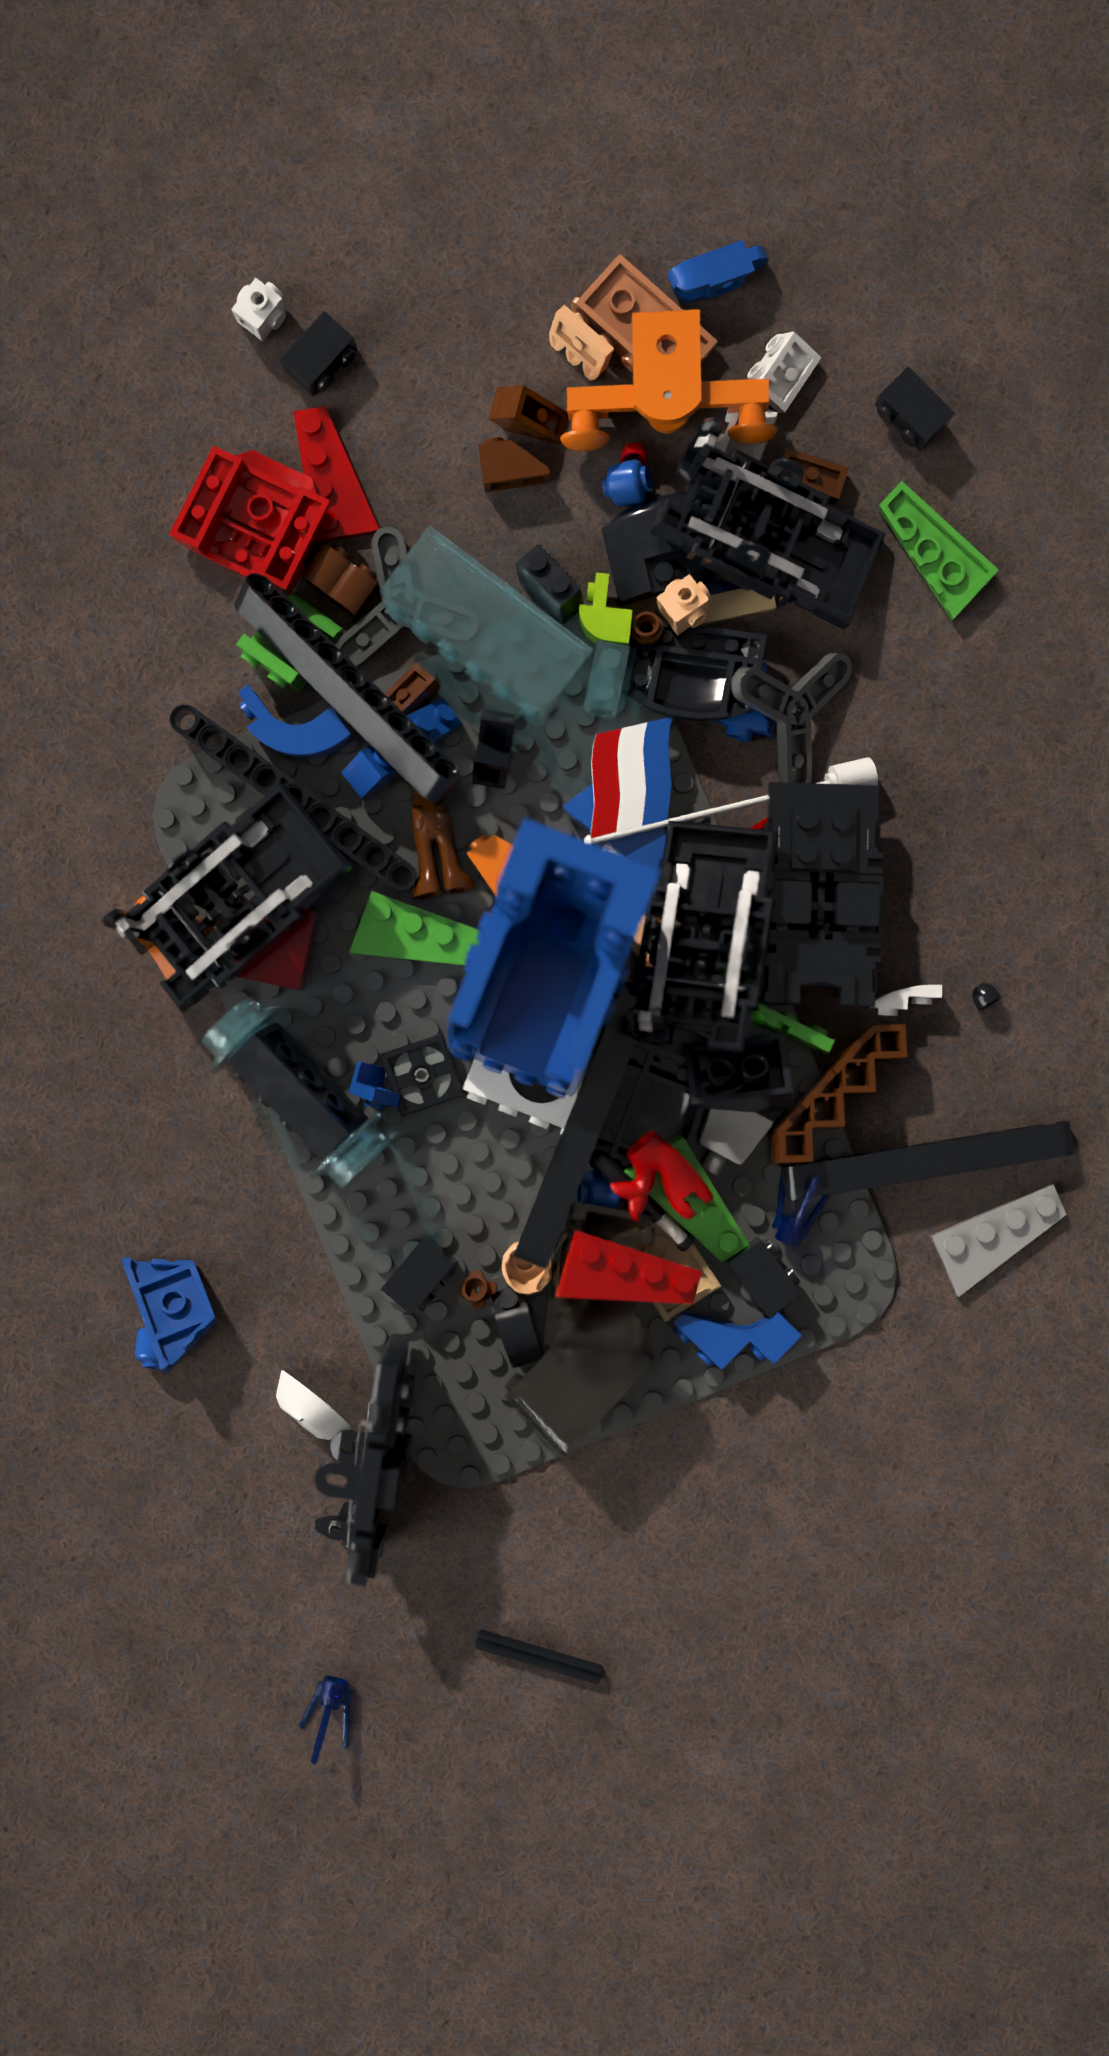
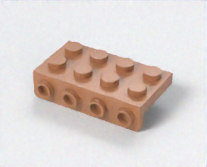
[571,254,718,373]

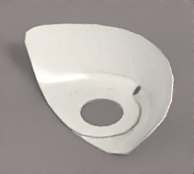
[276,1370,353,1440]

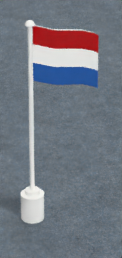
[584,717,878,844]

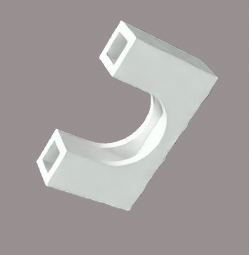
[463,1052,593,1134]

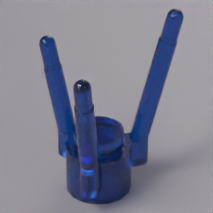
[772,1172,830,1247]
[299,1675,353,1764]

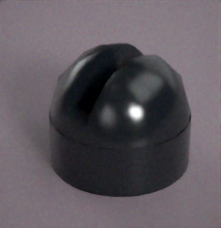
[972,983,1002,1011]

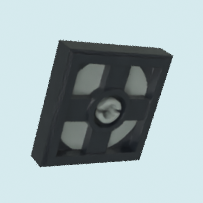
[380,1033,465,1117]

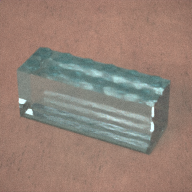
[380,525,593,725]

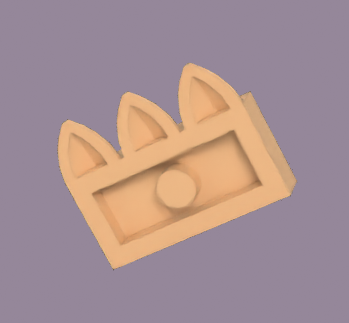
[549,305,614,380]

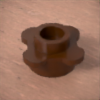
[459,1270,498,1310]

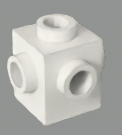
[231,278,287,341]

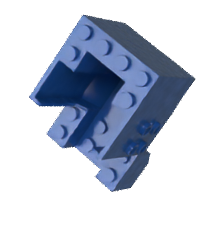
[447,818,661,1098]

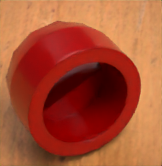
[620,442,647,466]

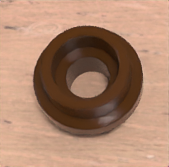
[630,611,663,645]

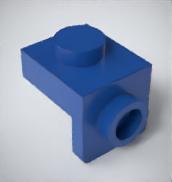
[348,1061,401,1110]

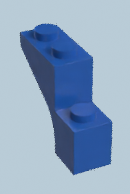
[341,698,462,799]
[672,1311,802,1370]

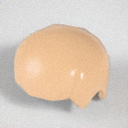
[502,1242,552,1295]

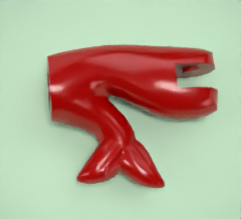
[610,1130,714,1222]

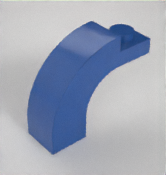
[238,684,354,759]

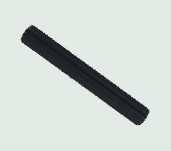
[475,1630,603,1684]

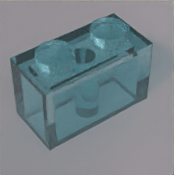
[584,640,630,719]

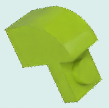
[579,572,632,650]

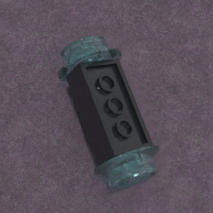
[201,996,391,1189]

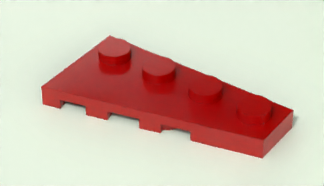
[293,406,379,544]
[555,1231,702,1304]

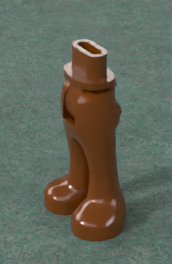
[410,786,475,900]

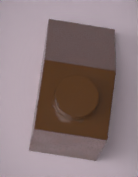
[489,385,568,445]
[478,437,550,493]

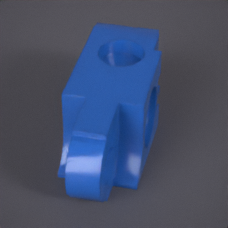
[667,240,769,304]

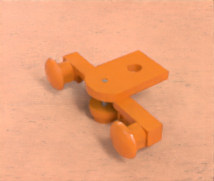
[560,309,778,452]

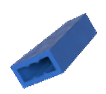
[563,784,667,882]

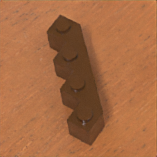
[770,1024,908,1164]

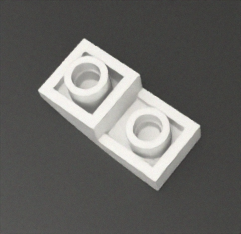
[869,985,942,1016]

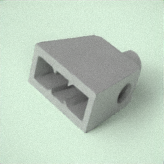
[697,1109,773,1176]

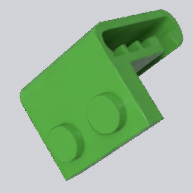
[236,592,344,693]

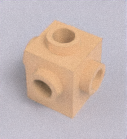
[657,574,711,636]

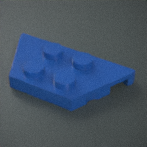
[121,1257,217,1374]

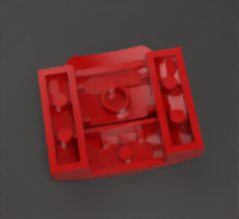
[169,446,332,595]

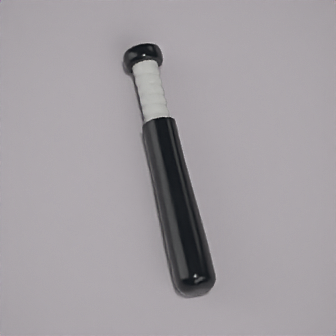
[589,1151,695,1252]

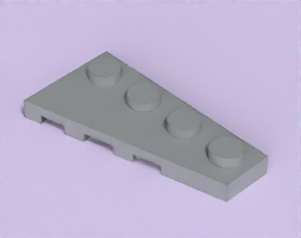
[930,1184,1067,1297]

